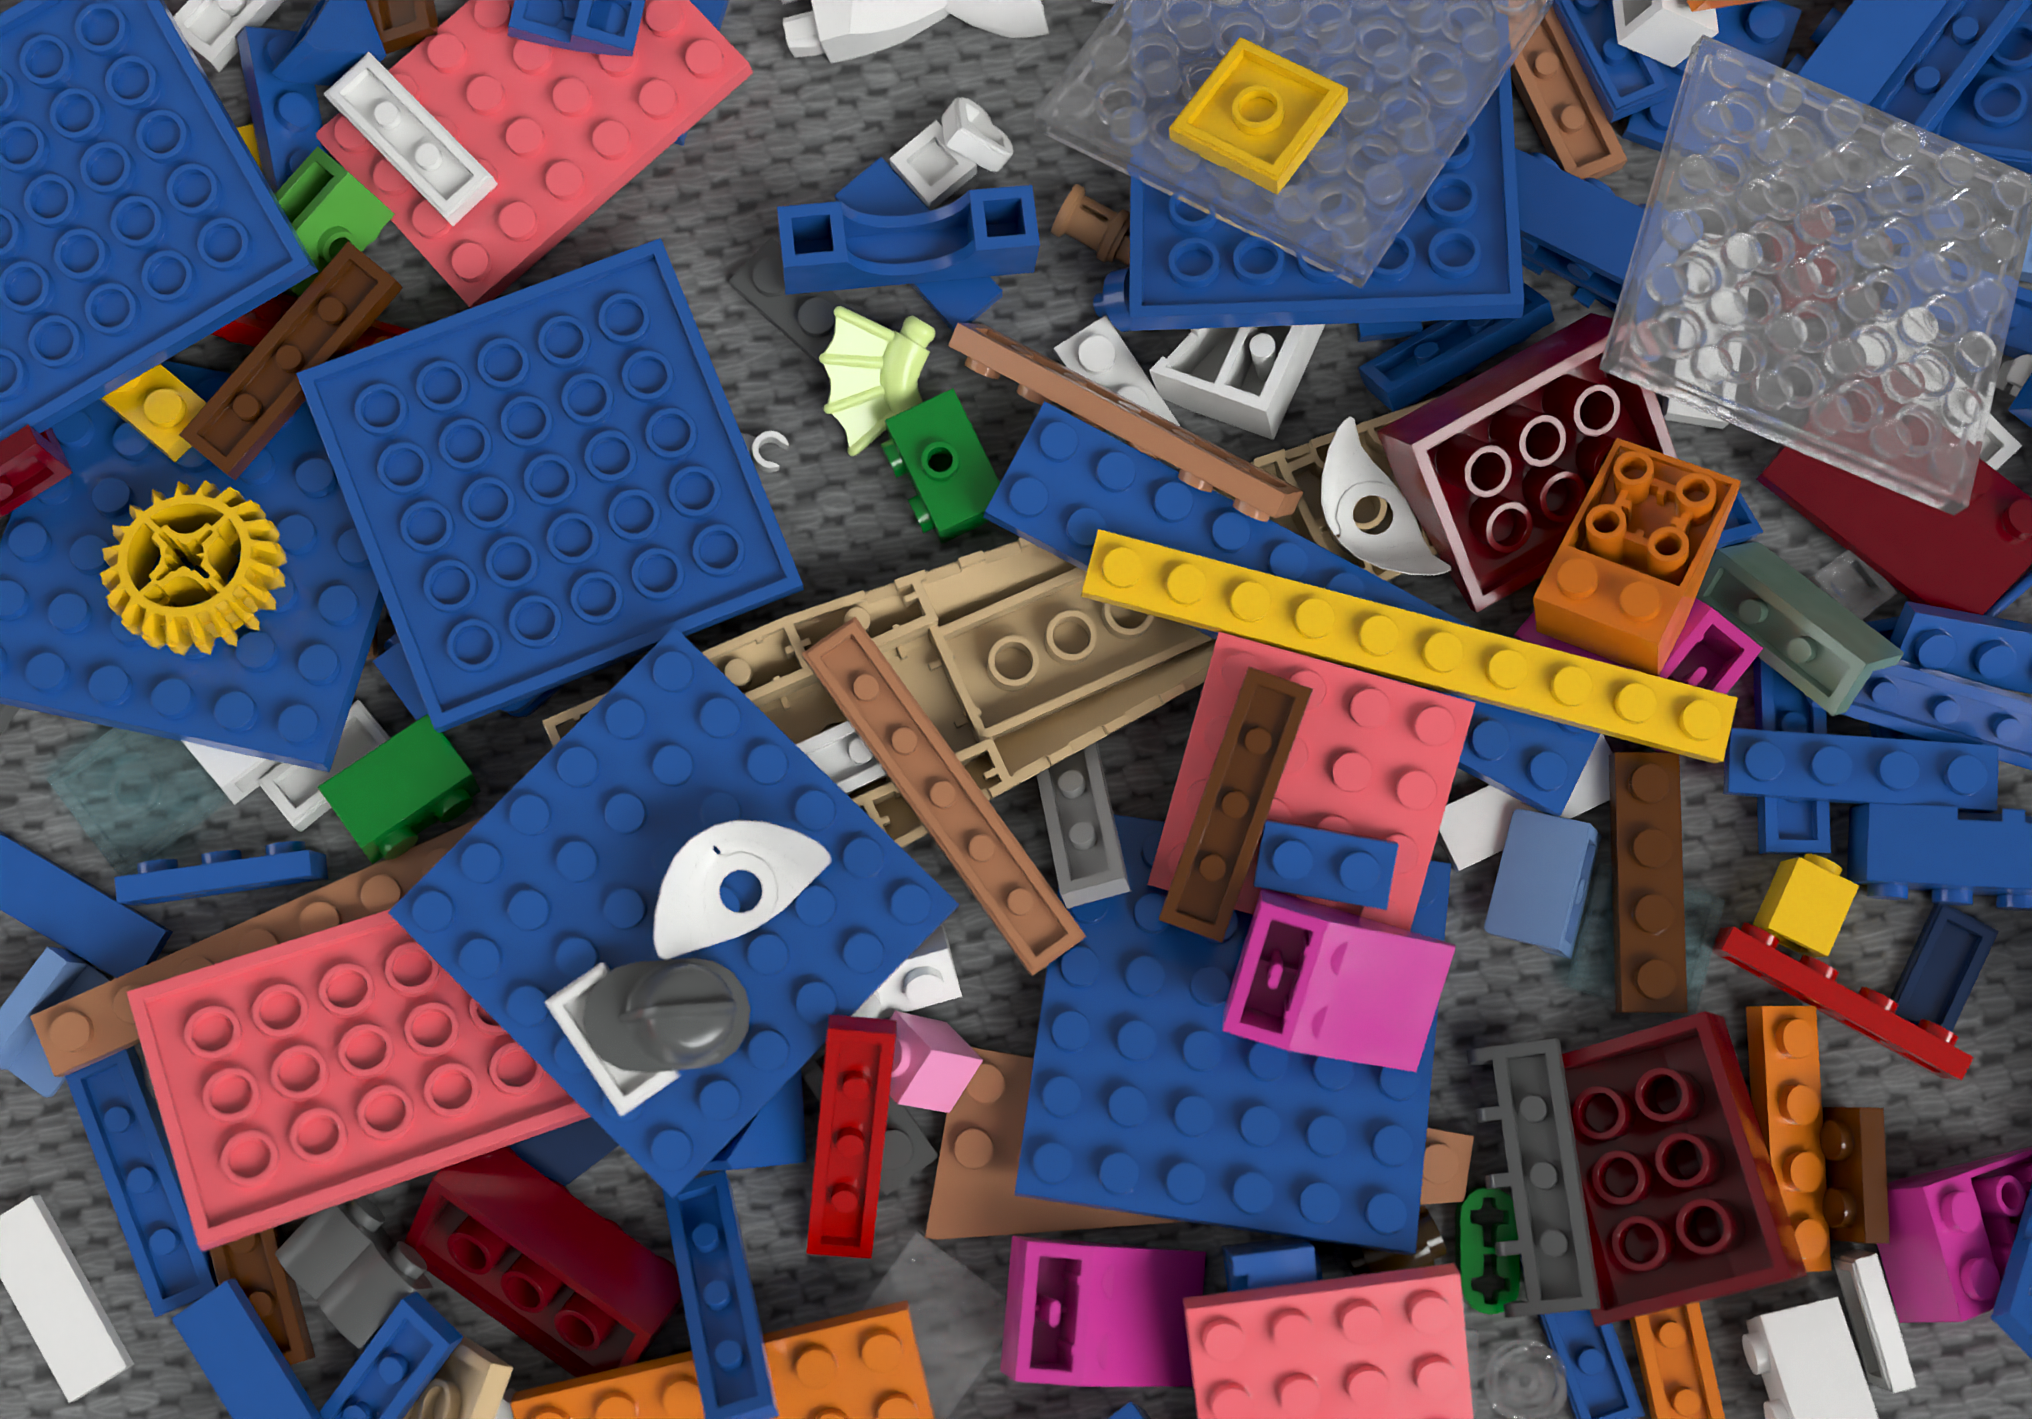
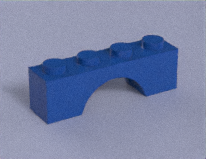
[777,185,1040,295]

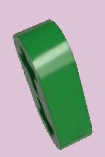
[1455,1186,1520,1315]

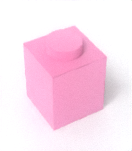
[890,1011,983,1113]

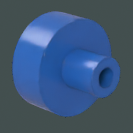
[1093,267,1131,332]

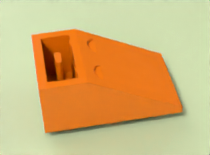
[1533,438,1741,677]

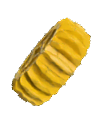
[100,480,287,656]

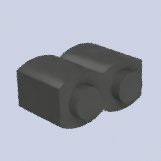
[275,1196,434,1349]

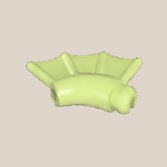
[819,306,935,456]

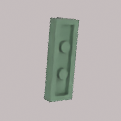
[1696,542,1904,716]

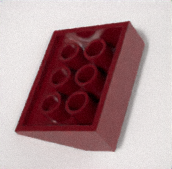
[1377,313,1678,613]
[1562,1011,1808,1327]

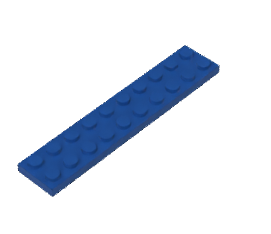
[983,401,1600,817]

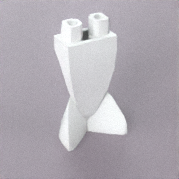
[781,0,1049,63]

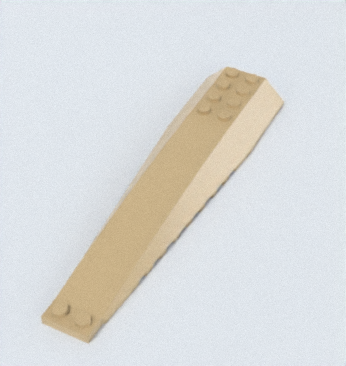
[542,396,1440,848]

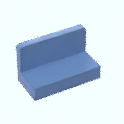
[1484,809,1602,959]
[0,947,111,1097]

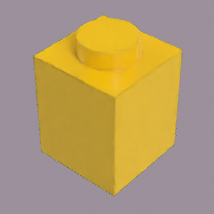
[1753,853,1859,958]

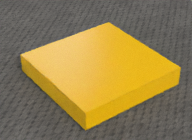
[1169,37,1348,195]

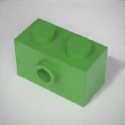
[275,146,395,297]

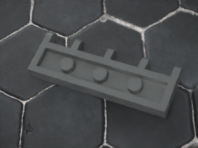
[1467,1038,1601,1318]

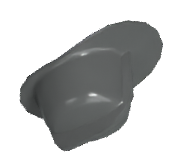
[583,958,750,1073]

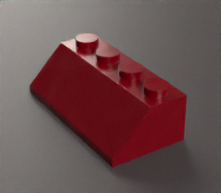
[1756,362,2032,615]
[404,1146,682,1378]

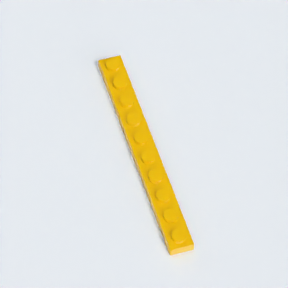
[1081,529,1738,764]

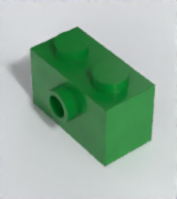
[880,388,1000,544]
[317,714,481,865]

